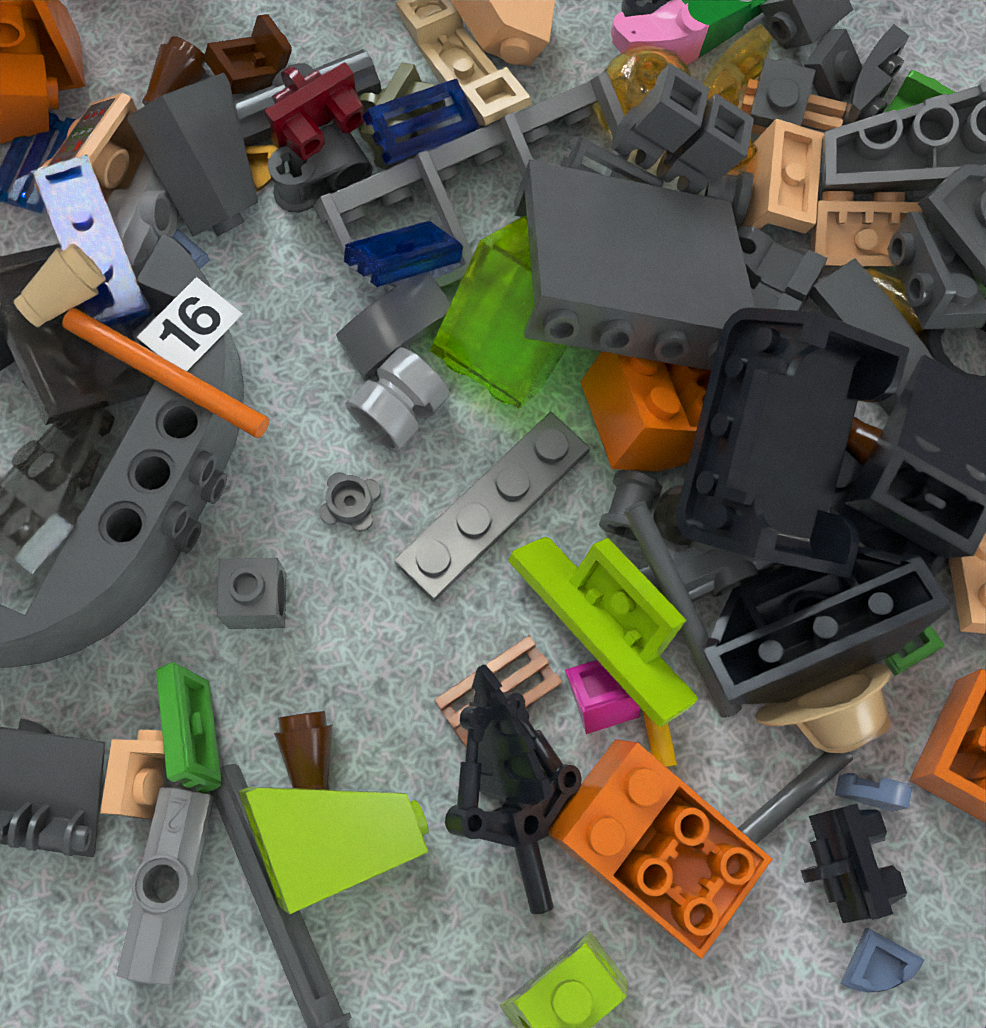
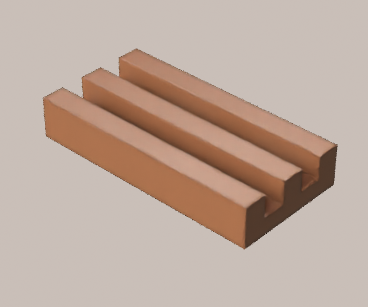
[434,635,563,747]

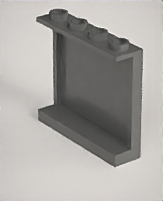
[514,159,755,371]

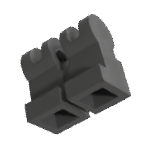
[611,63,754,195]
[737,226,828,311]

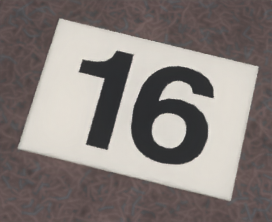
[137,277,243,371]

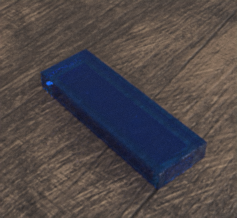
[32,154,149,327]

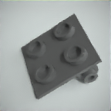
[0,727,106,857]

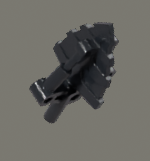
[445,664,582,914]

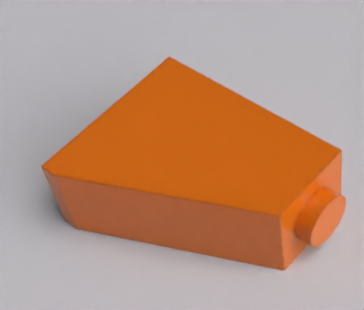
[0,53,59,144]

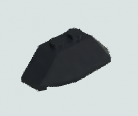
[703,546,951,705]

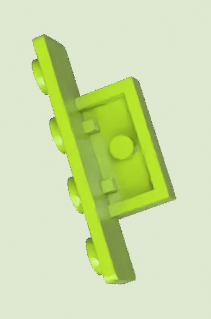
[508,537,698,727]

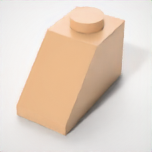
[451,0,555,66]

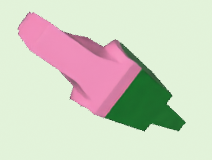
[611,0,766,65]

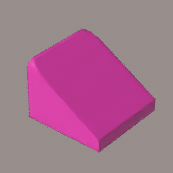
[565,660,641,734]

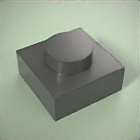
[804,29,863,101]

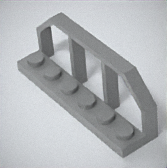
[313,71,630,288]

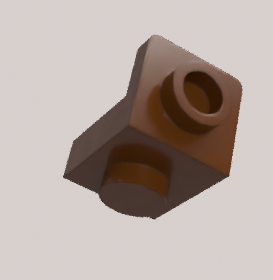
[204,14,292,95]

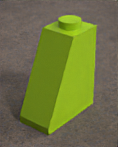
[238,787,429,914]

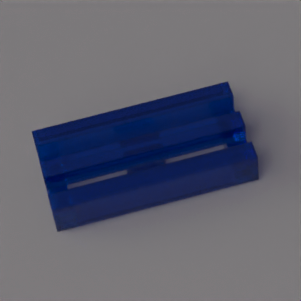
[362,78,479,165]
[0,112,76,213]
[344,221,463,287]

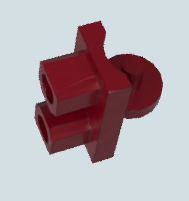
[264,62,365,160]

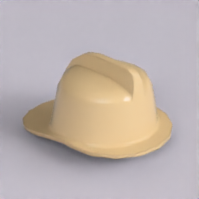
[755,664,891,754]

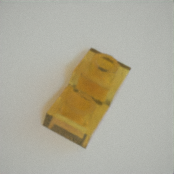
[703,24,773,107]

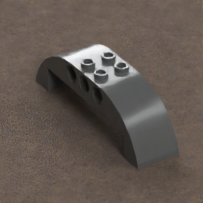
[0,235,244,668]

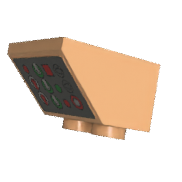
[34,93,145,235]

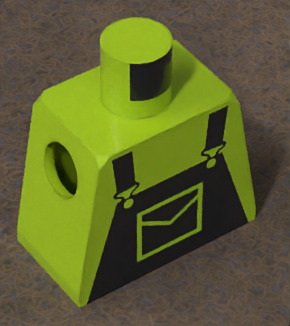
[500,931,628,1028]

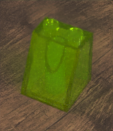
[429,215,568,409]

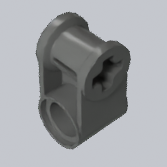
[268,123,373,213]

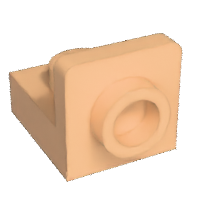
[100,730,165,819]

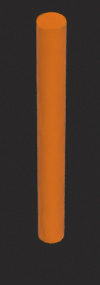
[62,308,270,439]

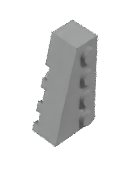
[820,81,986,195]

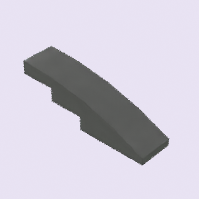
[809,258,934,417]

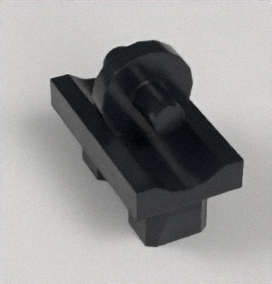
[800,803,907,923]

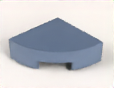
[835,773,913,812]
[840,928,925,992]

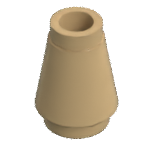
[13,243,106,328]

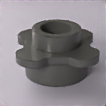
[319,472,381,532]

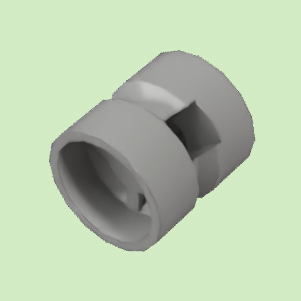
[345,347,450,452]

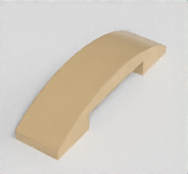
[396,0,532,126]

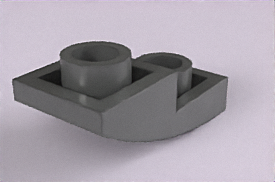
[842,24,909,126]
[336,268,455,380]

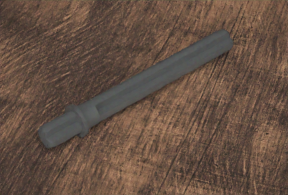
[210,764,352,1028]

